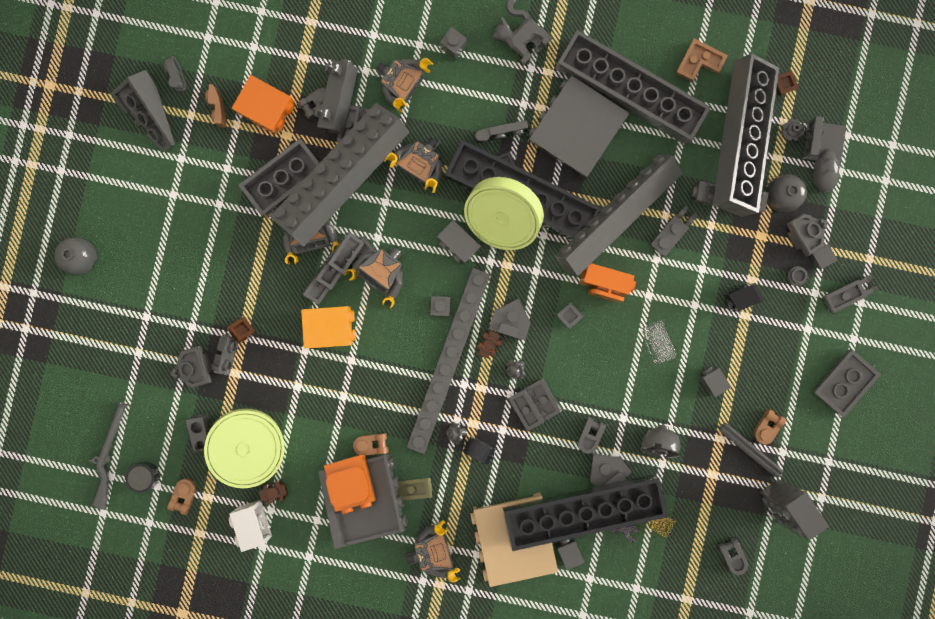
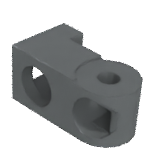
[185,413,210,452]

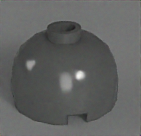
[766,174,807,213]
[54,237,97,275]
[641,425,681,458]

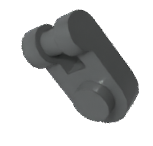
[163,56,187,93]
[297,88,326,120]
[578,417,606,454]
[718,537,748,575]

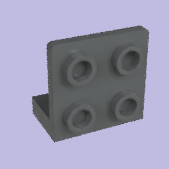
[802,116,846,163]

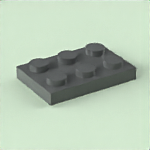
[812,349,881,418]

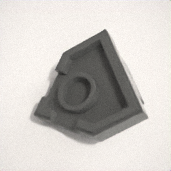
[786,214,828,257]
[489,298,531,341]
[170,345,213,388]
[589,453,632,487]

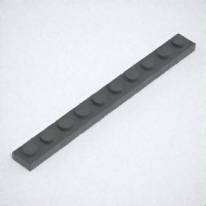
[407,268,491,454]

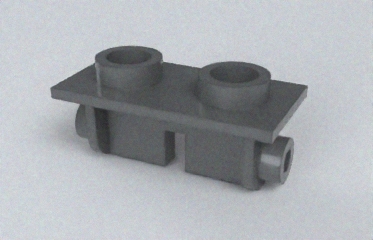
[212,334,238,375]

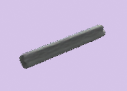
[719,423,783,478]

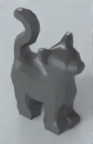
[493,0,552,66]

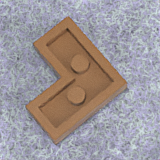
[675,38,728,82]

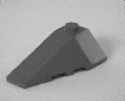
[111,70,175,152]

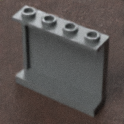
[528,75,629,180]
[318,454,408,549]

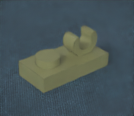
[397,478,432,501]

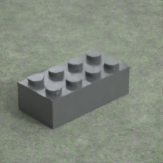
[238,138,319,219]
[760,479,830,541]

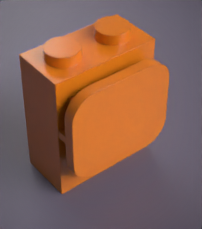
[232,75,295,134]
[579,264,636,303]
[324,455,377,514]

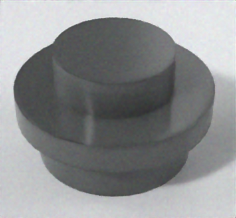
[787,266,807,286]

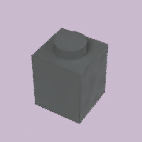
[440,27,467,60]
[698,366,732,397]
[556,538,584,570]

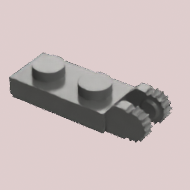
[475,120,528,143]
[650,205,698,257]
[822,274,878,314]

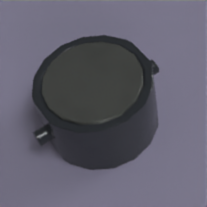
[463,436,496,464]
[125,462,160,493]

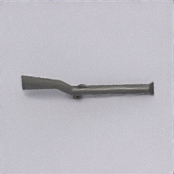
[89,402,128,510]

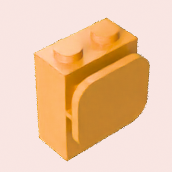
[301,306,356,349]

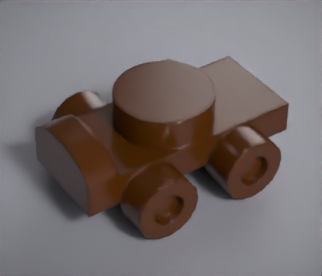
[476,330,502,359]
[259,480,288,504]

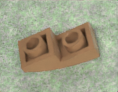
[205,84,226,128]

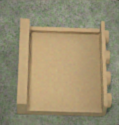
[470,493,558,587]

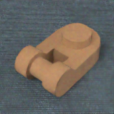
[753,409,786,444]
[353,433,389,455]
[167,478,196,515]

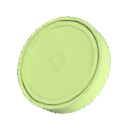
[464,177,544,250]
[204,408,284,488]

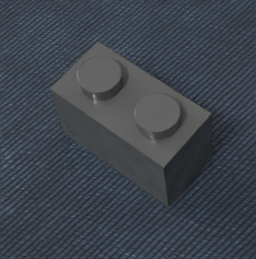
[437,220,481,264]

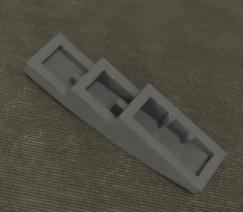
[302,232,365,305]

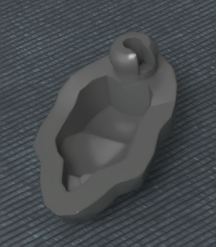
[813,149,840,193]

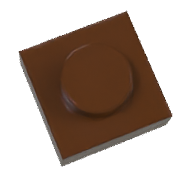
[776,70,799,96]
[227,317,255,344]

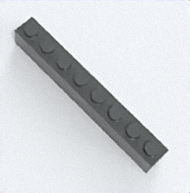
[556,154,683,276]

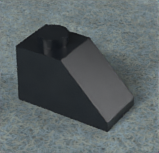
[724,283,765,312]

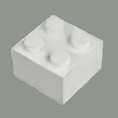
[229,500,272,552]

